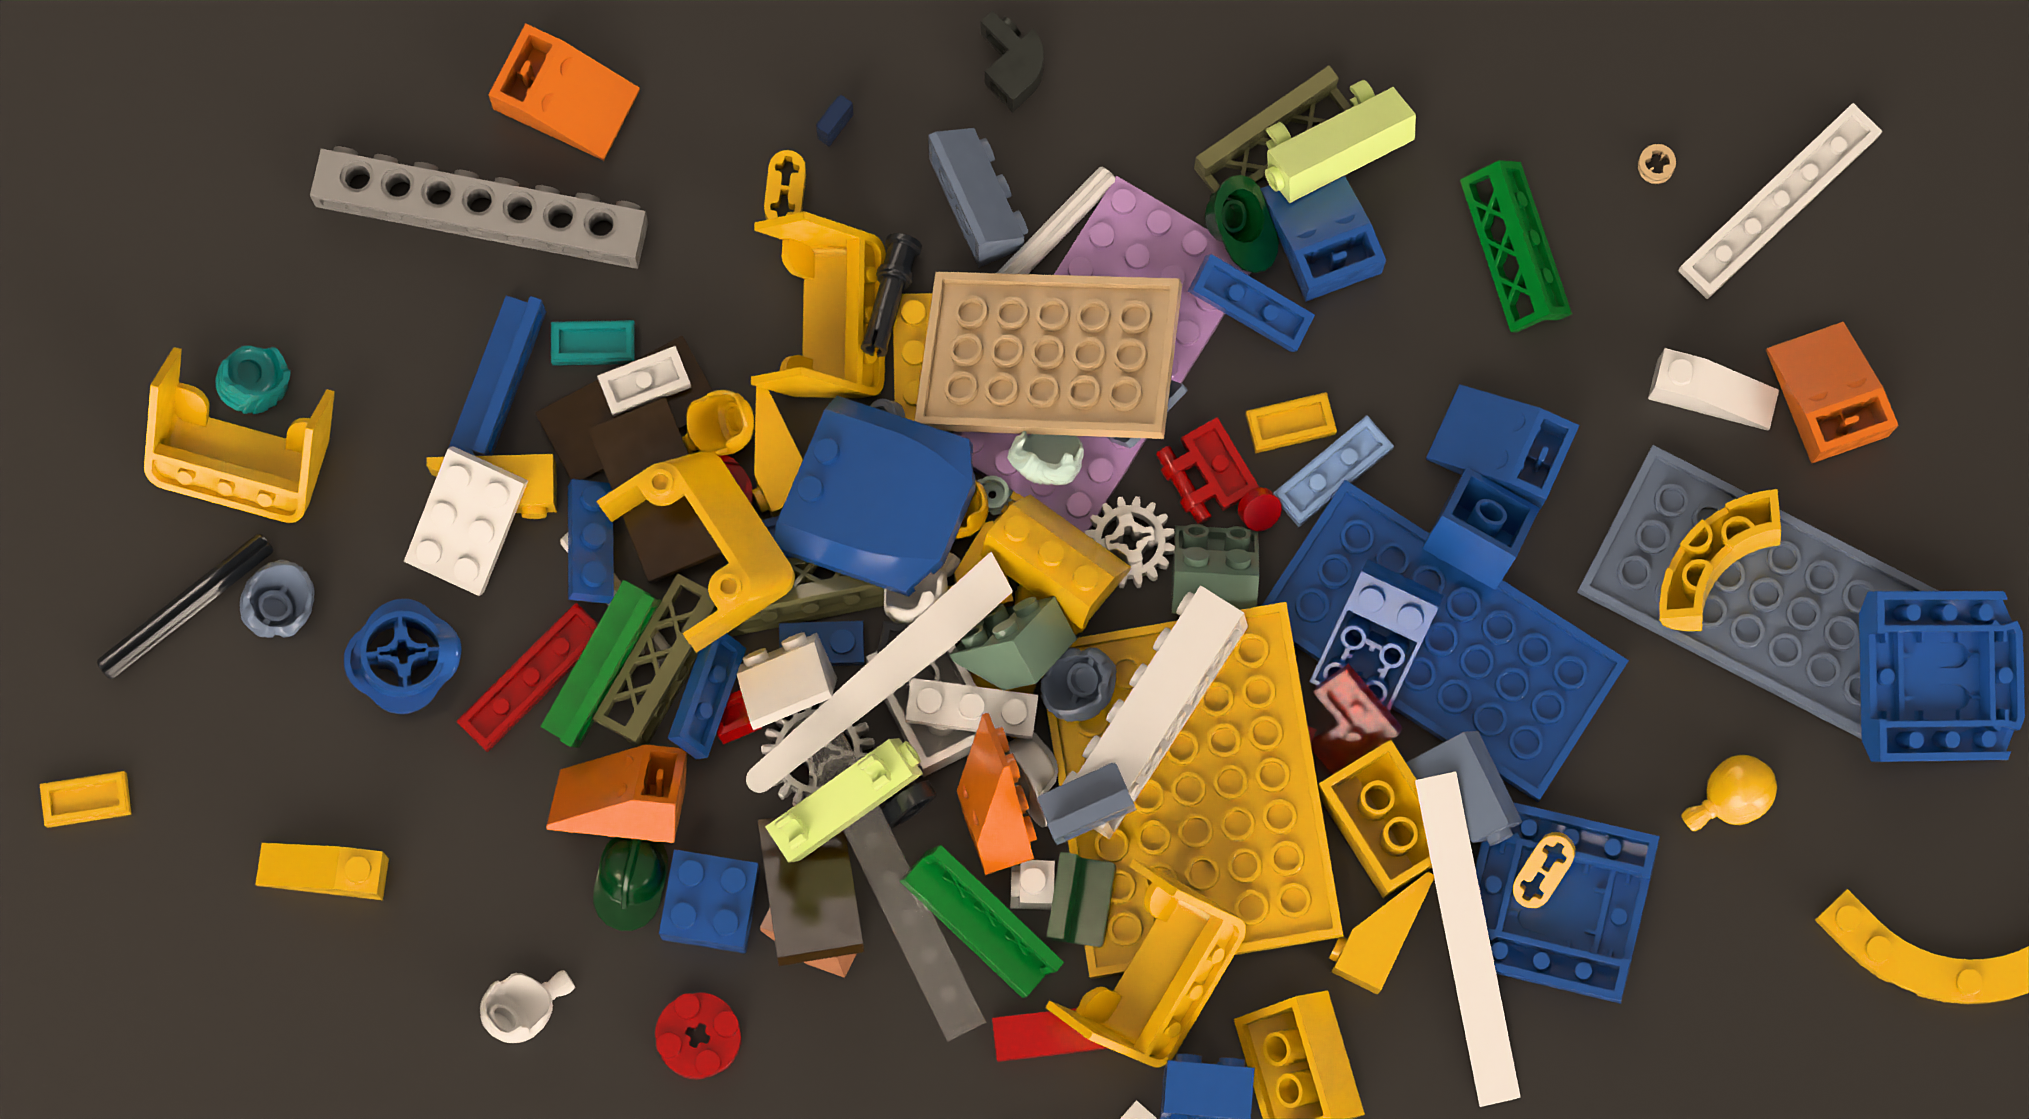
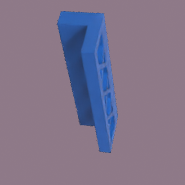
[448,295,546,456]

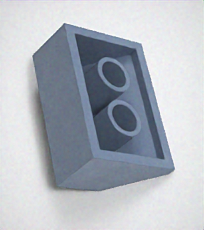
[928,128,1028,268]

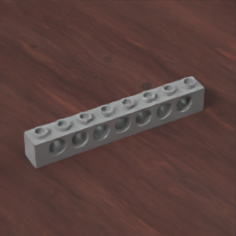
[310,146,648,269]

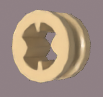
[1638,144,1676,184]

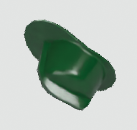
[1205,175,1278,273]
[593,837,668,931]

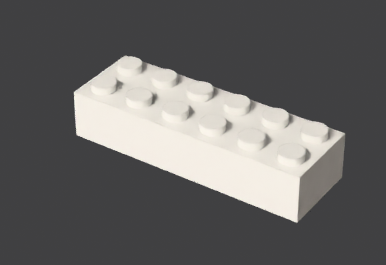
[1062,585,1248,840]

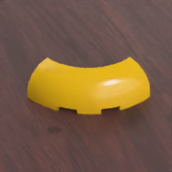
[1659,489,1781,631]

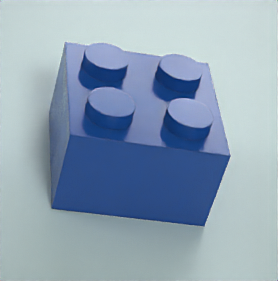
[1422,467,1540,590]
[659,849,761,954]
[1160,1054,1255,1119]

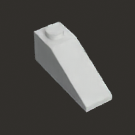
[1648,348,1779,431]

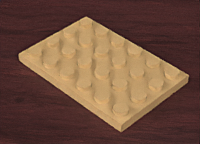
[914,272,1182,439]

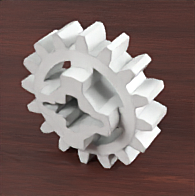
[1085,496,1175,588]

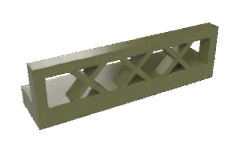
[1194,65,1352,193]
[730,557,885,637]
[592,573,718,747]

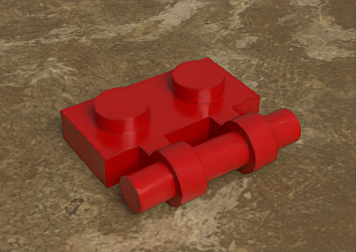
[1156,417,1259,524]

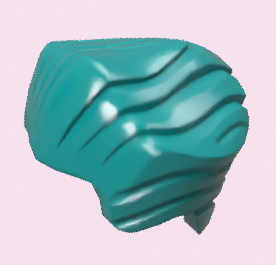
[215,346,291,414]

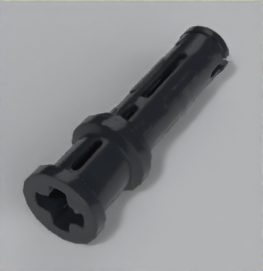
[861,233,922,357]

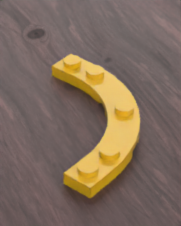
[1815,889,2029,1004]

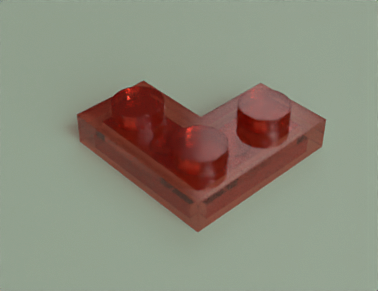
[1311,663,1402,774]

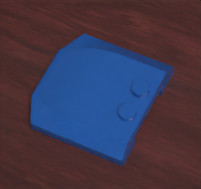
[774,396,976,597]
[1859,591,2025,762]
[1475,802,1659,1004]

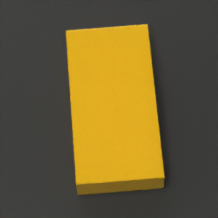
[1245,392,1337,454]
[40,771,132,828]

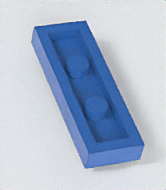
[1187,254,1315,352]
[568,479,614,604]
[668,633,746,759]

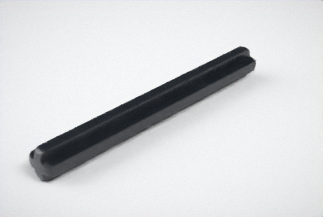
[97,534,273,679]

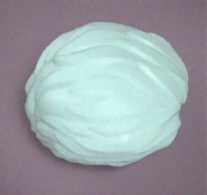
[1007,431,1084,485]

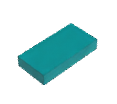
[551,320,635,366]

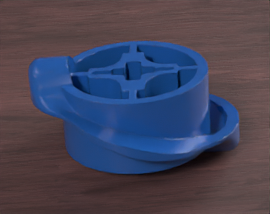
[344,599,462,714]

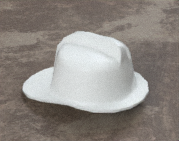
[1005,732,1058,827]

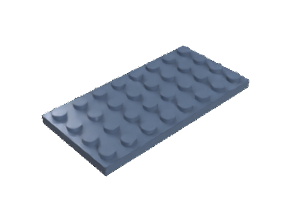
[1577,445,1938,739]

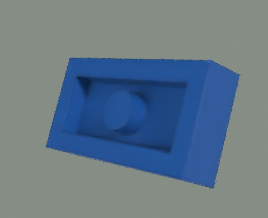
[779,621,864,666]

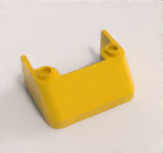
[751,211,886,398]
[144,347,335,523]
[597,451,795,653]
[1045,859,1246,1068]

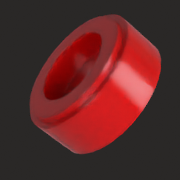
[1238,487,1282,531]

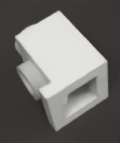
[1010,860,1055,910]

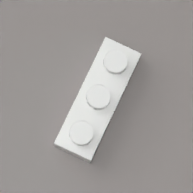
[905,678,1038,739]

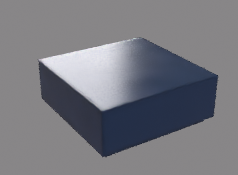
[816,95,853,146]

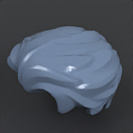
[240,560,315,638]
[1040,647,1116,722]

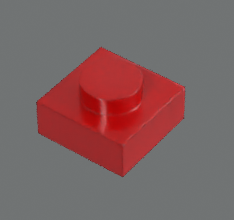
[717,690,762,744]

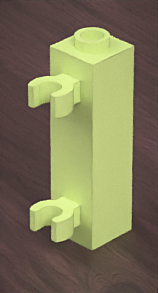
[1265,79,1416,203]
[765,738,923,862]

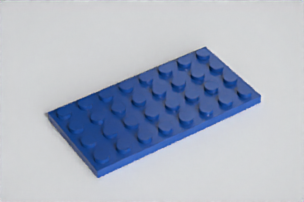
[1262,480,1629,802]

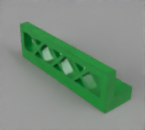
[1460,160,1572,332]
[540,580,662,748]
[899,845,1064,998]

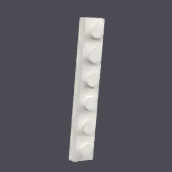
[1678,103,1882,299]

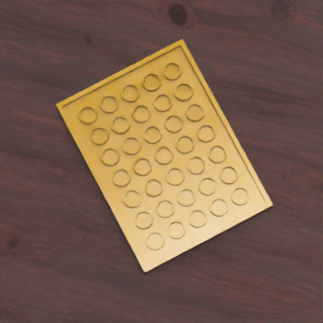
[1042,602,1344,979]

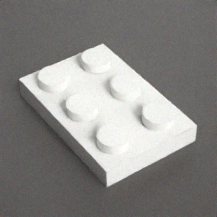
[404,446,528,596]

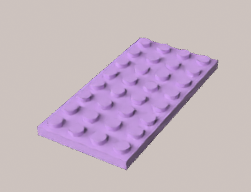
[953,176,1251,533]

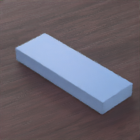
[1273,415,1394,527]

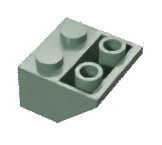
[1172,524,1259,614]
[949,596,1077,690]

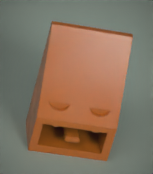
[488,23,640,161]
[1766,322,1898,464]
[957,713,1037,875]
[547,744,687,843]

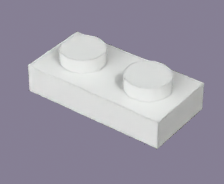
[597,346,691,417]

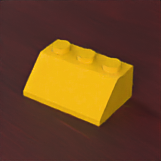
[980,494,1131,629]
[1318,740,1432,898]
[1234,990,1365,1119]

